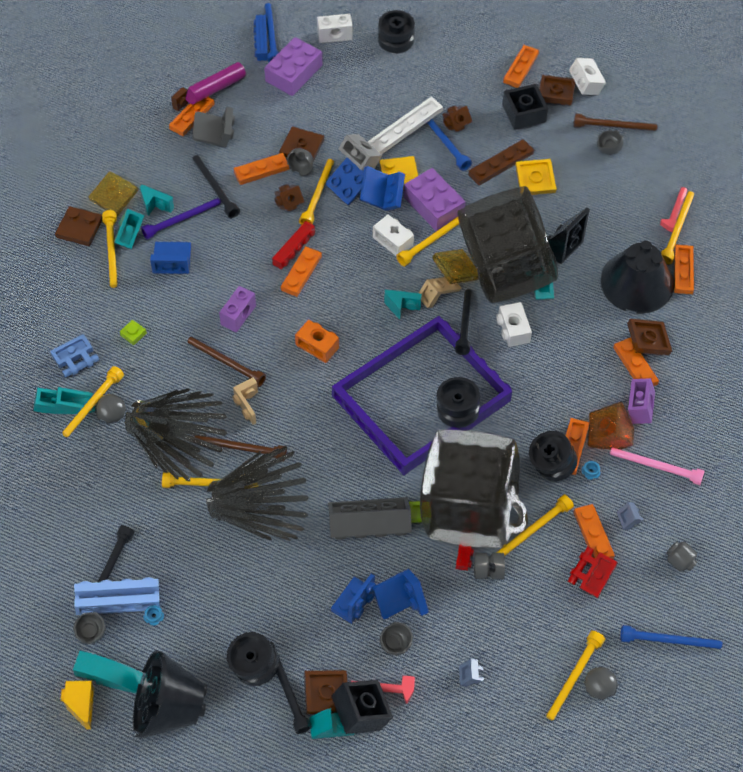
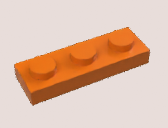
[503,45,539,88]
[169,97,214,137]
[234,153,289,185]
[674,244,694,295]
[281,246,322,297]
[613,337,659,386]
[566,418,590,475]
[573,504,615,559]

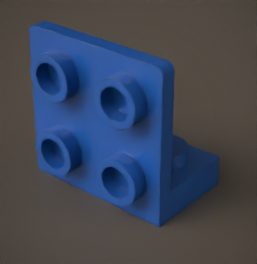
[325,157,364,205]
[360,166,405,211]
[150,242,191,274]
[373,569,429,619]
[331,574,376,624]

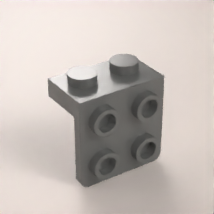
[192,107,235,148]

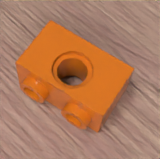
[295,319,339,363]

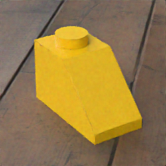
[61,681,94,730]

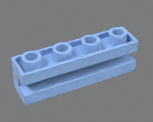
[74,577,160,615]

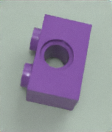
[219,286,256,333]
[628,378,655,424]

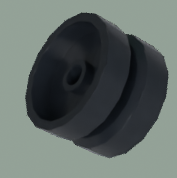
[378,10,415,53]
[436,377,480,428]
[529,431,578,481]
[226,632,279,686]

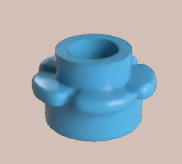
[581,461,601,480]
[143,605,164,626]

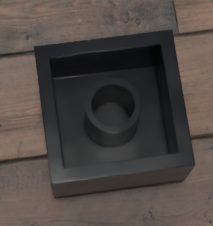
[502,84,548,130]
[331,680,393,734]

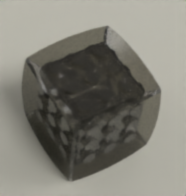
[457,186,558,303]
[420,430,528,548]

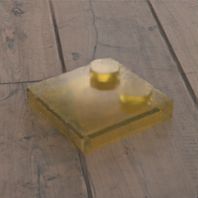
[88,171,139,216]
[432,249,481,284]

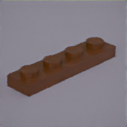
[468,139,534,186]

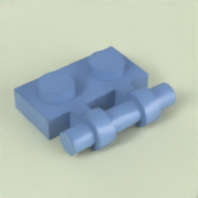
[50,334,99,378]

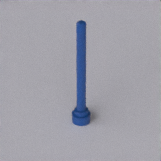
[265,3,279,63]
[427,119,472,171]
[620,625,722,649]

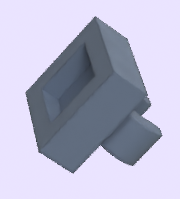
[616,502,644,530]
[459,659,484,687]

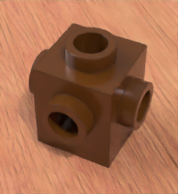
[442,105,473,132]
[274,184,305,211]

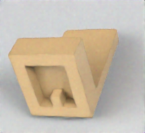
[419,276,461,308]
[232,377,258,425]

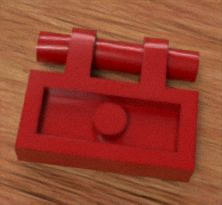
[567,546,618,599]

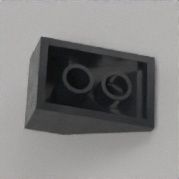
[544,207,590,264]

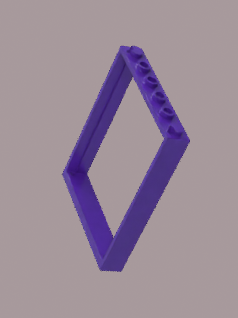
[332,316,513,476]

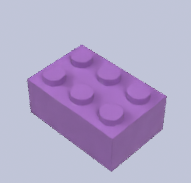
[264,37,322,96]
[404,168,466,231]

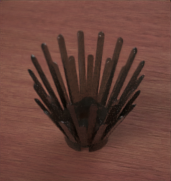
[125,389,227,482]
[206,446,308,541]

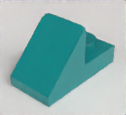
[140,184,174,216]
[114,209,144,249]
[384,289,422,319]
[310,708,354,739]

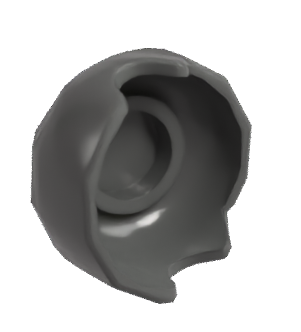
[597,130,624,155]
[287,148,313,176]
[95,394,126,424]
[73,612,106,644]
[379,622,413,656]
[584,667,618,700]

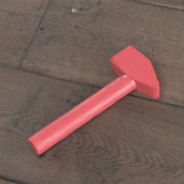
[660,187,687,232]
[351,676,415,703]

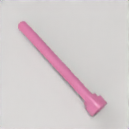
[610,448,705,486]

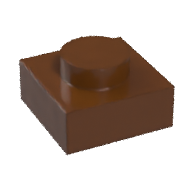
[171,87,188,112]

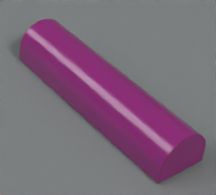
[186,62,246,104]

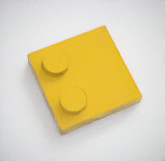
[379,156,418,189]
[515,159,556,196]

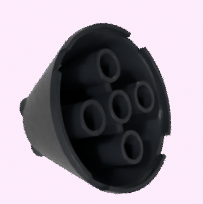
[600,241,674,314]
[133,650,207,738]

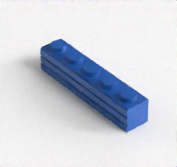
[254,15,268,61]

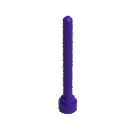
[141,198,221,240]

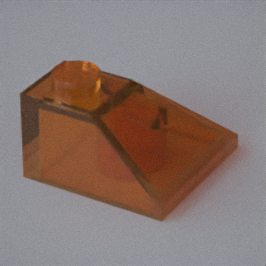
[588,402,634,450]

